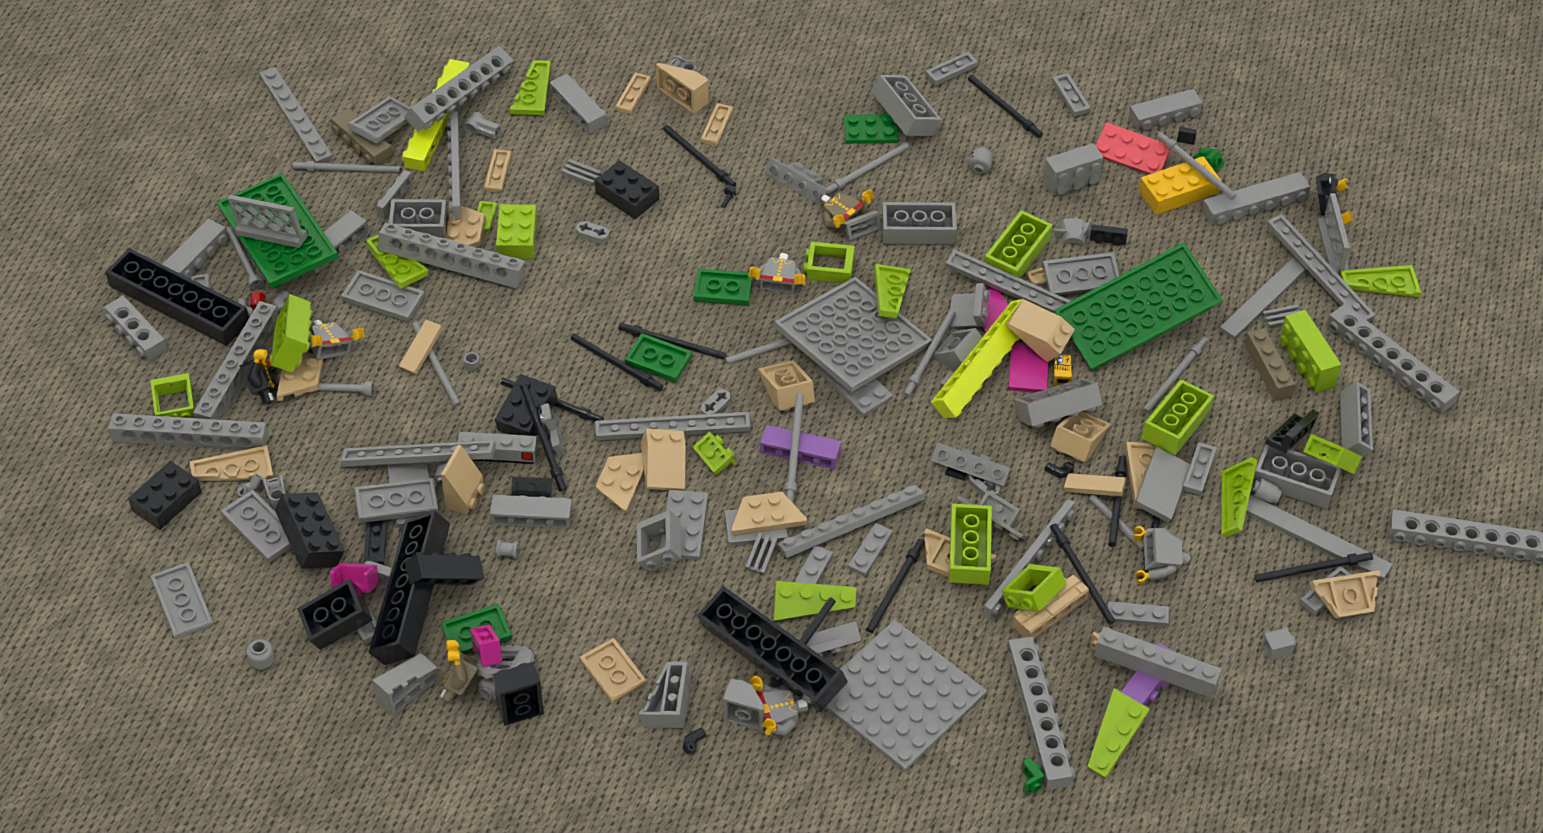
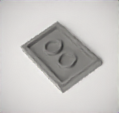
[725,509,788,546]

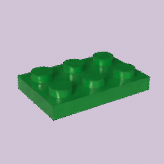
[844,114,898,144]
[694,269,753,305]
[625,333,692,383]
[441,603,512,654]

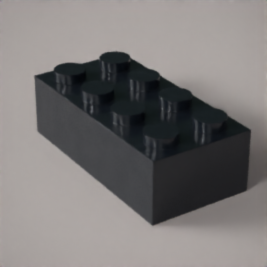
[275,492,345,569]

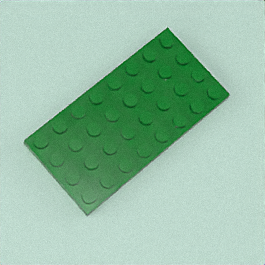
[217,173,339,289]
[1054,242,1223,372]

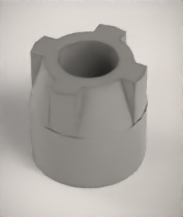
[464,352,480,372]

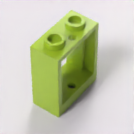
[803,242,855,283]
[150,373,195,418]
[1303,434,1362,474]
[1002,564,1067,612]

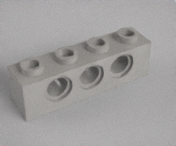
[104,296,167,361]

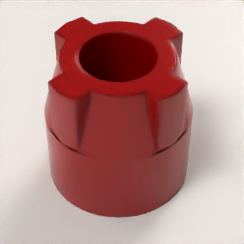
[250,291,266,310]

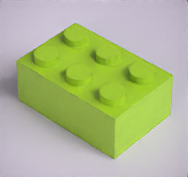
[496,204,537,259]

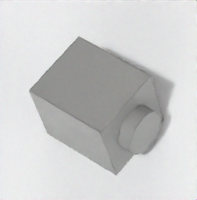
[1262,628,1296,660]

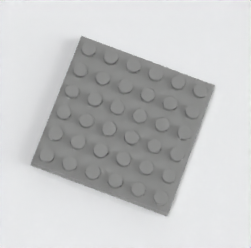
[774,277,932,392]
[825,620,987,771]

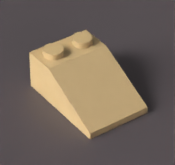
[656,63,709,114]
[1007,299,1075,362]
[758,360,815,411]
[1050,411,1111,462]
[641,428,686,490]
[441,445,485,515]

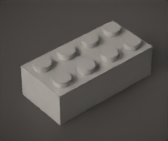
[871,75,942,136]
[882,202,957,244]
[1014,378,1102,428]
[1252,444,1341,509]

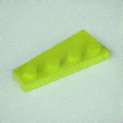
[509,60,551,115]
[366,234,428,289]
[874,264,911,319]
[1339,265,1421,298]
[1221,457,1257,537]
[773,581,856,622]
[1087,688,1150,779]

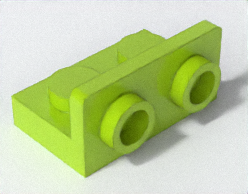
[693,431,737,475]

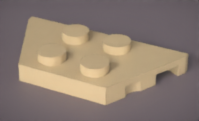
[445,206,486,247]
[277,352,323,401]
[595,453,644,514]
[732,492,807,536]
[924,529,996,577]
[1309,570,1380,619]

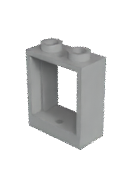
[637,510,682,571]

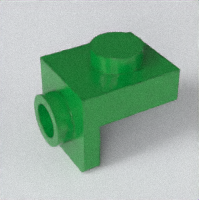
[1193,147,1224,173]
[1021,757,1044,795]

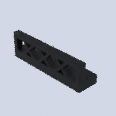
[1265,409,1320,454]

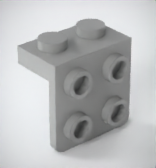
[949,283,990,328]

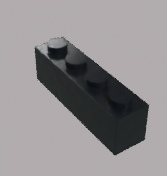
[405,552,484,585]

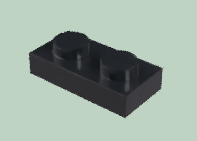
[1089,224,1128,245]
[512,476,552,498]

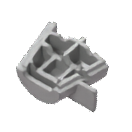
[1054,216,1093,246]

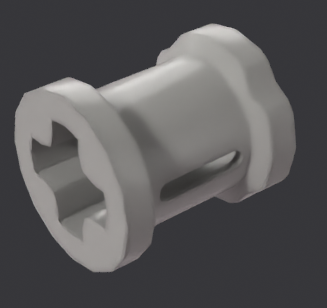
[496,540,519,559]

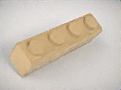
[1012,575,1089,639]

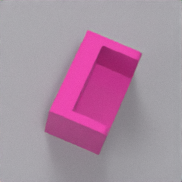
[330,563,379,593]
[470,625,502,667]

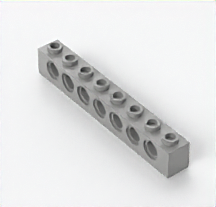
[404,45,514,133]
[378,223,525,289]
[193,301,278,420]
[1327,304,1460,414]
[108,413,269,450]
[1388,510,1543,564]
[1007,637,1075,790]

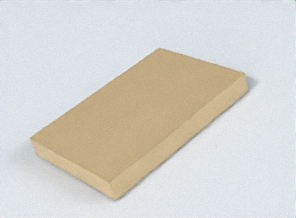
[579,638,647,703]

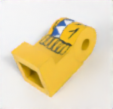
[1053,354,1072,387]

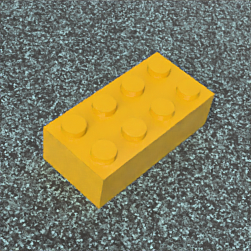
[1139,156,1221,215]

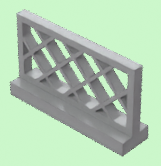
[1317,193,1350,275]
[228,195,308,248]

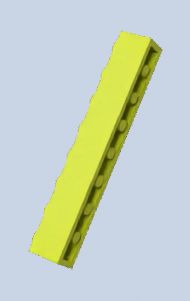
[402,59,470,172]
[931,299,1023,418]

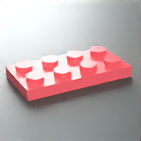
[1095,122,1171,175]

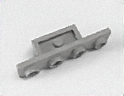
[765,158,828,205]
[931,443,1010,486]
[957,490,1027,541]
[797,622,861,656]

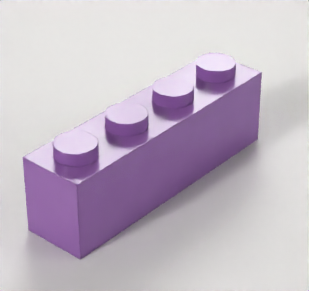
[760,425,841,470]
[1121,643,1172,707]

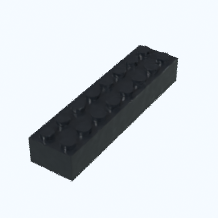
[105,248,249,346]
[368,511,450,665]
[696,586,848,712]

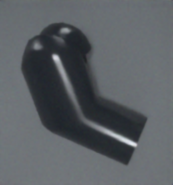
[1044,462,1074,478]
[683,728,706,754]

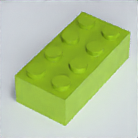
[984,210,1053,279]
[271,294,312,373]
[1279,310,1342,393]
[1141,380,1214,455]
[949,503,992,585]

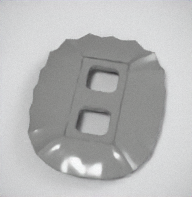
[476,645,535,679]

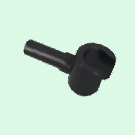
[721,185,736,208]

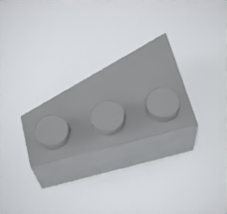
[372,653,439,715]
[639,662,692,728]

